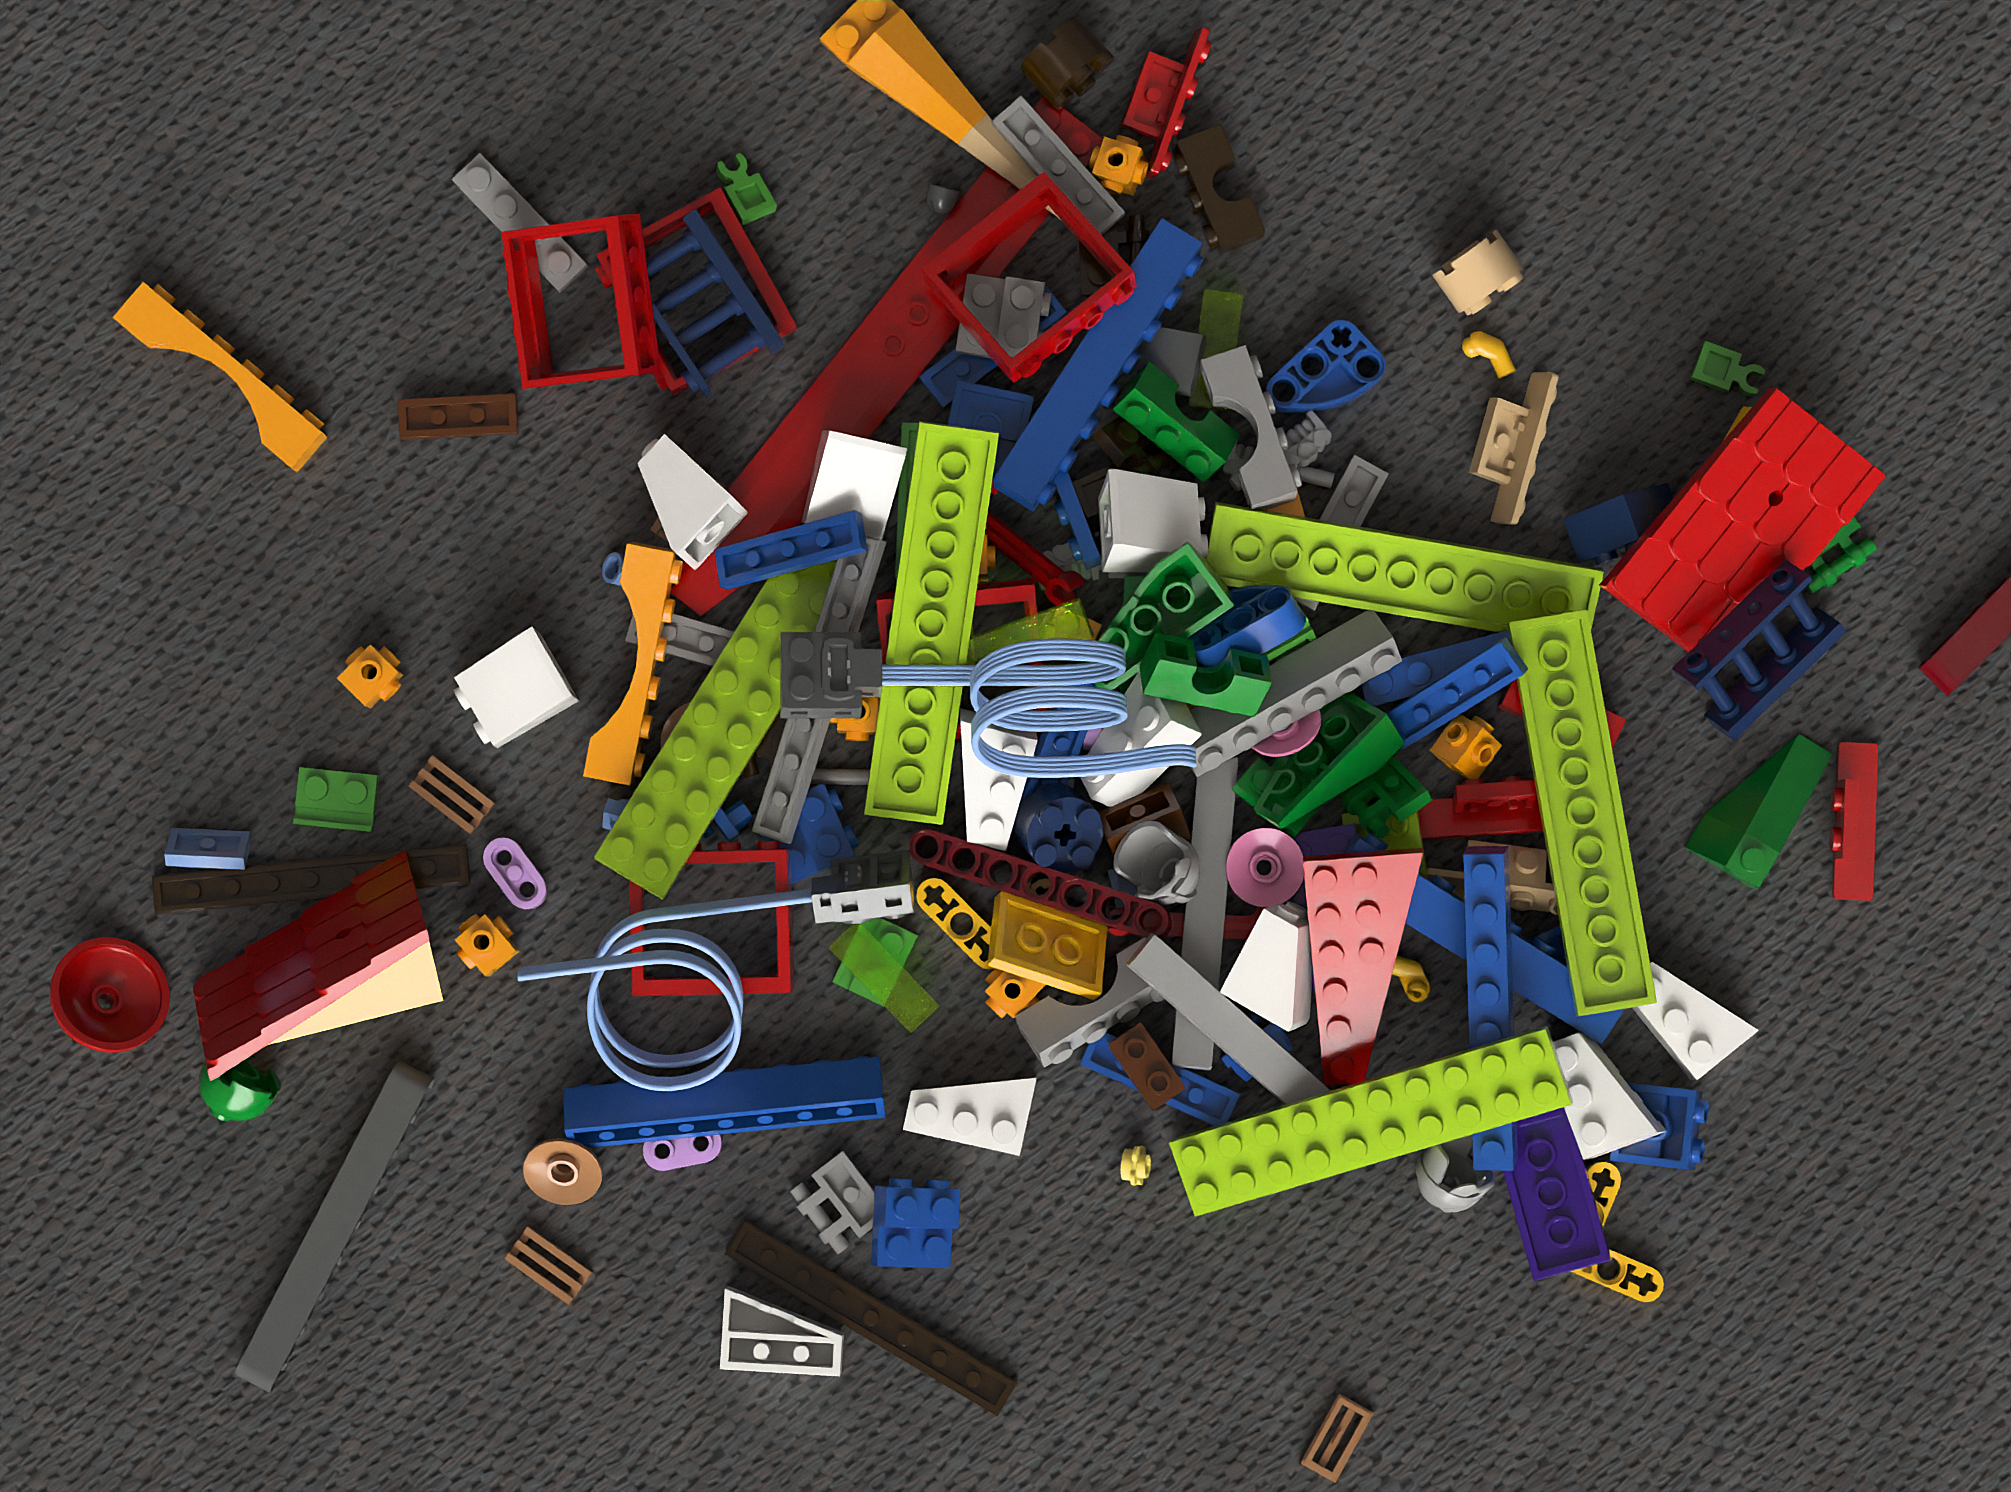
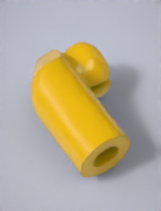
[1462,331,1516,379]
[1392,956,1430,1003]

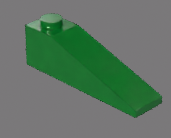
[1081,541,1234,690]
[1254,692,1405,829]
[1684,734,1833,888]

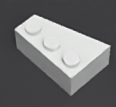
[1080,671,1202,807]
[960,708,1038,851]
[1632,962,1759,1080]
[1553,1033,1666,1159]
[903,1077,1037,1156]
[720,1286,844,1376]

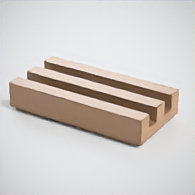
[408,755,496,835]
[505,1226,593,1305]
[1300,1393,1374,1483]

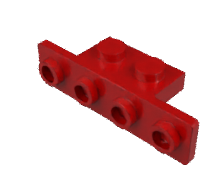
[1120,26,1211,179]
[1829,742,1878,901]
[1417,776,1543,840]

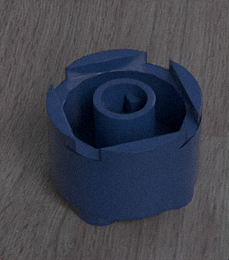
[1013,783,1103,873]

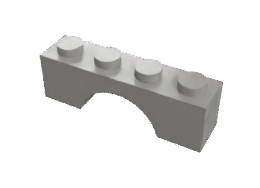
[1200,345,1302,510]
[1015,938,1164,1068]

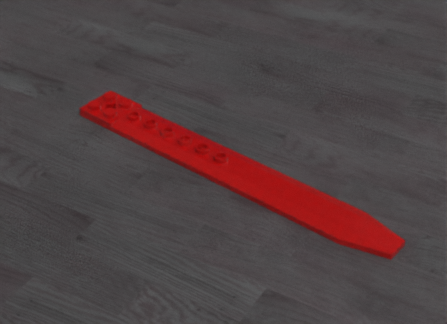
[670,96,1103,617]

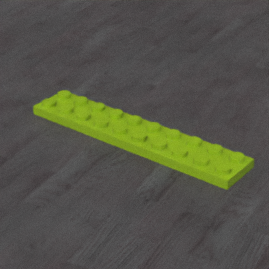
[864,421,999,825]
[1205,502,1604,632]
[594,559,838,900]
[1507,610,1657,1017]
[1169,1026,1573,1217]

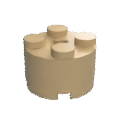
[1432,229,1524,316]

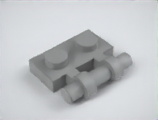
[790,1151,875,1254]

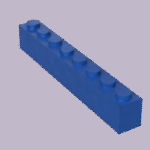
[993,218,1204,512]
[1343,832,1625,1045]
[1463,846,1518,1171]
[563,1056,886,1148]

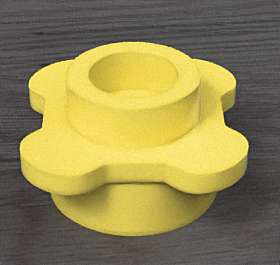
[1121,1146,1151,1186]

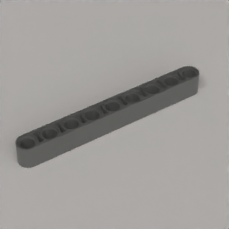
[235,1060,435,1393]

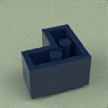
[1563,483,1673,566]

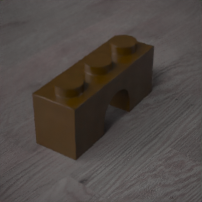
[1172,124,1265,255]

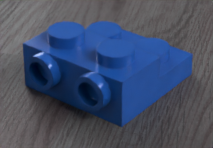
[948,380,1034,477]
[752,783,859,884]
[1610,1083,1709,1170]
[871,1178,960,1268]

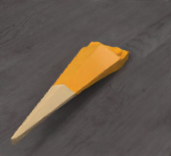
[820,0,1061,220]

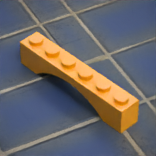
[112,282,327,473]
[583,542,683,786]

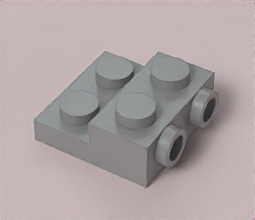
[956,274,1052,358]

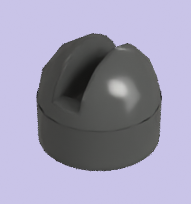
[927,184,960,214]

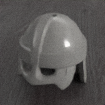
[1114,821,1200,905]
[1415,1135,1495,1213]

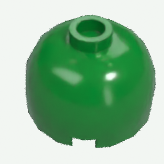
[199,1056,281,1122]

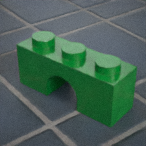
[1113,361,1240,483]
[1139,633,1272,717]

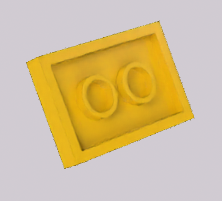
[987,891,1108,1001]

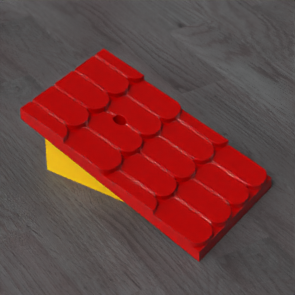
[1599,388,1886,653]
[193,851,443,1082]

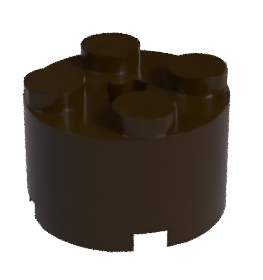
[1021,16,1115,110]

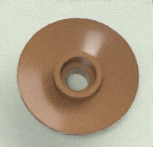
[523,1138,603,1205]

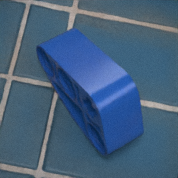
[1265,320,1386,414]
[1187,585,1306,668]

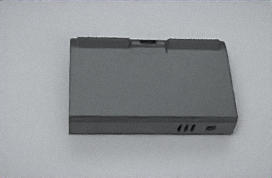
[1117,327,1207,397]

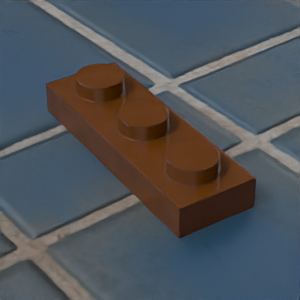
[398,393,519,440]

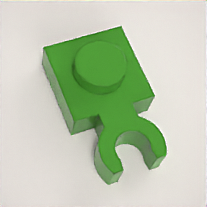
[717,153,777,226]
[1690,341,1766,396]

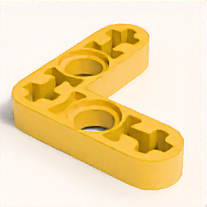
[916,878,1058,970]
[1571,1161,1664,1302]

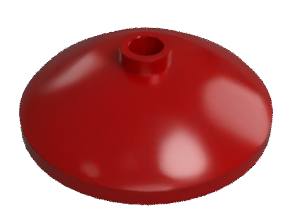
[49,937,170,1053]

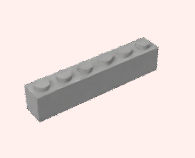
[1190,610,1402,777]

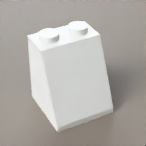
[801,430,907,540]
[638,434,748,570]
[1098,469,1208,572]
[454,627,579,748]
[1220,901,1313,1032]

